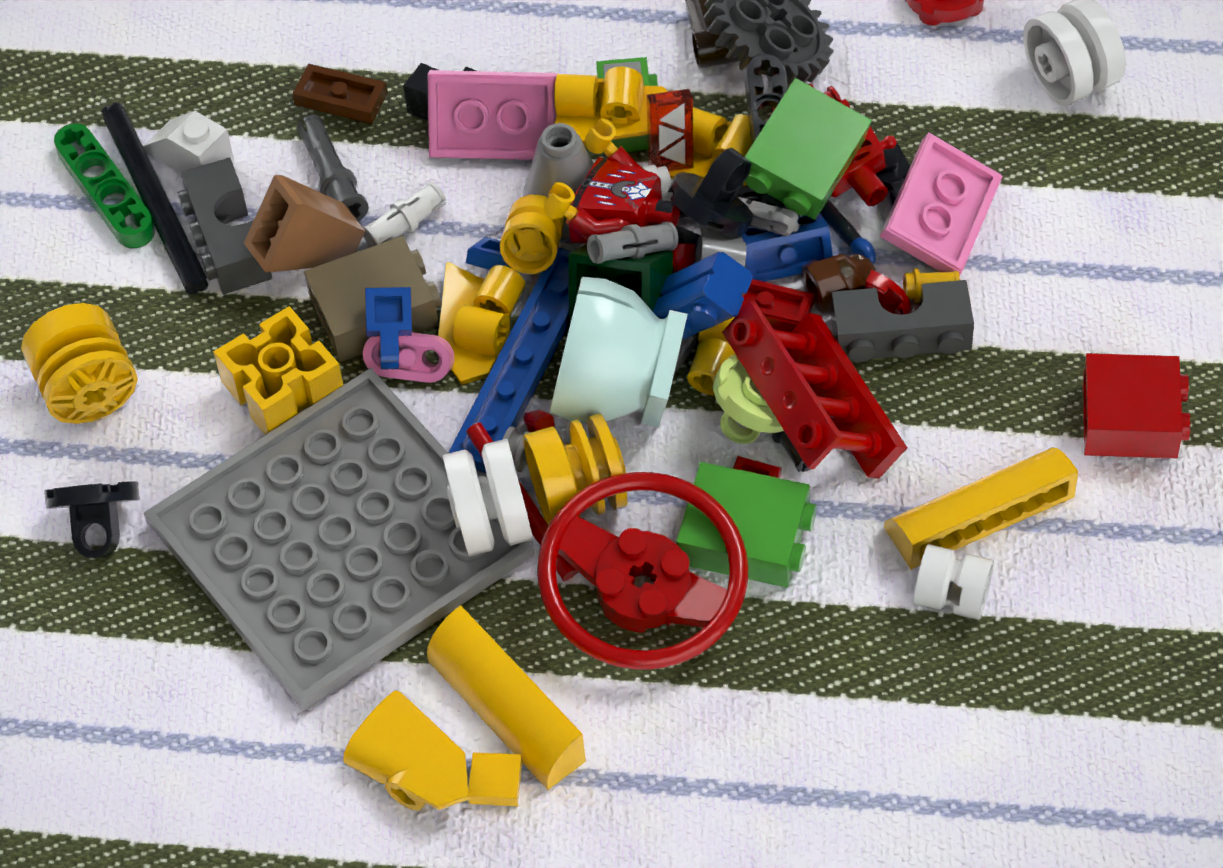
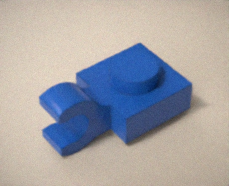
[365,287,412,370]

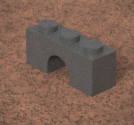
[177,157,273,295]
[831,280,974,362]

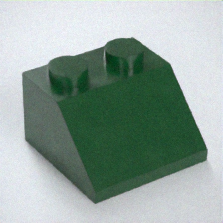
[568,244,673,327]

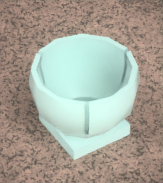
[549,277,688,428]

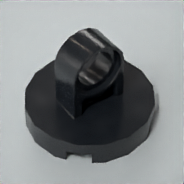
[668,148,753,237]
[44,481,140,558]

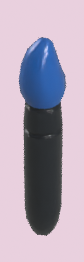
[820,199,876,264]

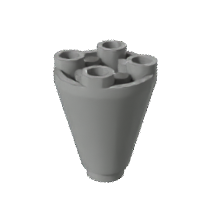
[522,123,594,242]

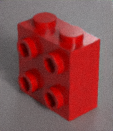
[1082,353,1190,459]

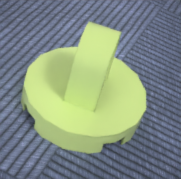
[712,355,784,444]

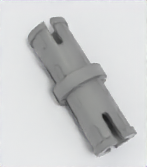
[587,222,678,264]

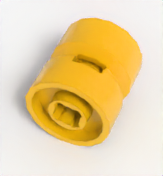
[500,194,564,274]

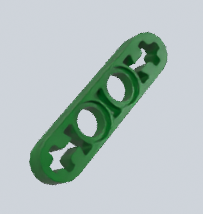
[54,123,155,248]

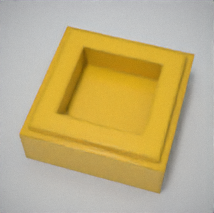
[468,752,523,806]

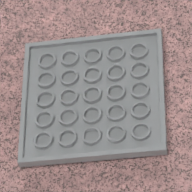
[144,368,534,712]

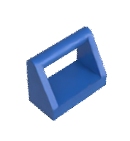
[742,213,833,282]

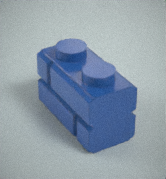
[653,252,753,339]

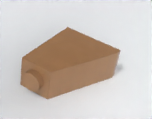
[244,175,365,273]

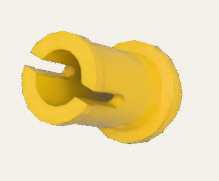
[903,268,960,304]

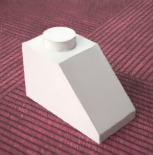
[143,111,235,174]

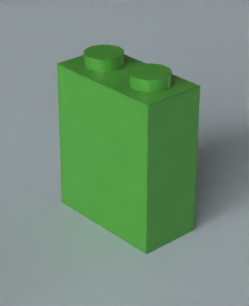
[745,78,872,220]
[676,462,817,588]

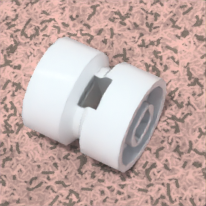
[913,544,994,620]

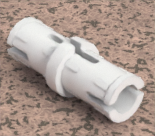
[363,182,447,247]

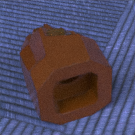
[802,254,875,314]

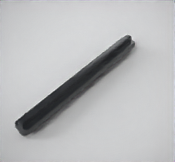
[101,102,208,295]

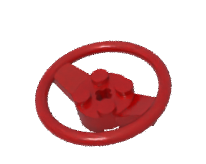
[537,472,748,670]

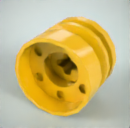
[21,303,138,424]
[523,413,628,525]

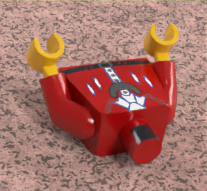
[544,119,680,244]

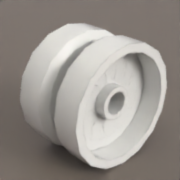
[1023,0,1126,106]
[443,439,534,556]

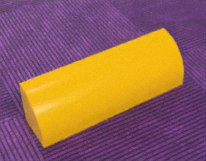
[884,447,1079,570]
[427,605,586,790]

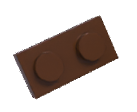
[292,63,388,124]

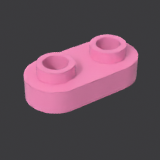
[363,332,454,383]

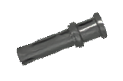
[297,115,369,222]

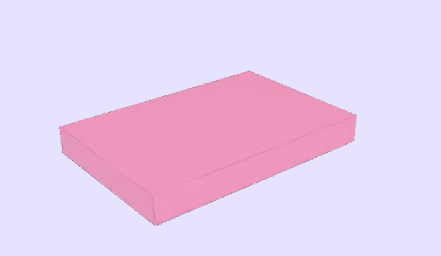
[428,70,558,160]
[879,132,1002,276]

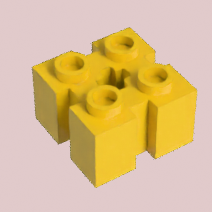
[213,306,343,435]

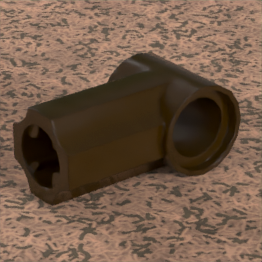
[685,0,740,69]

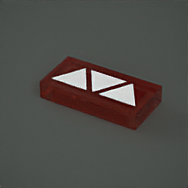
[647,89,694,171]

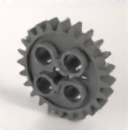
[704,0,834,88]

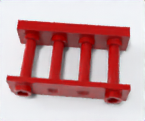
[722,300,908,479]

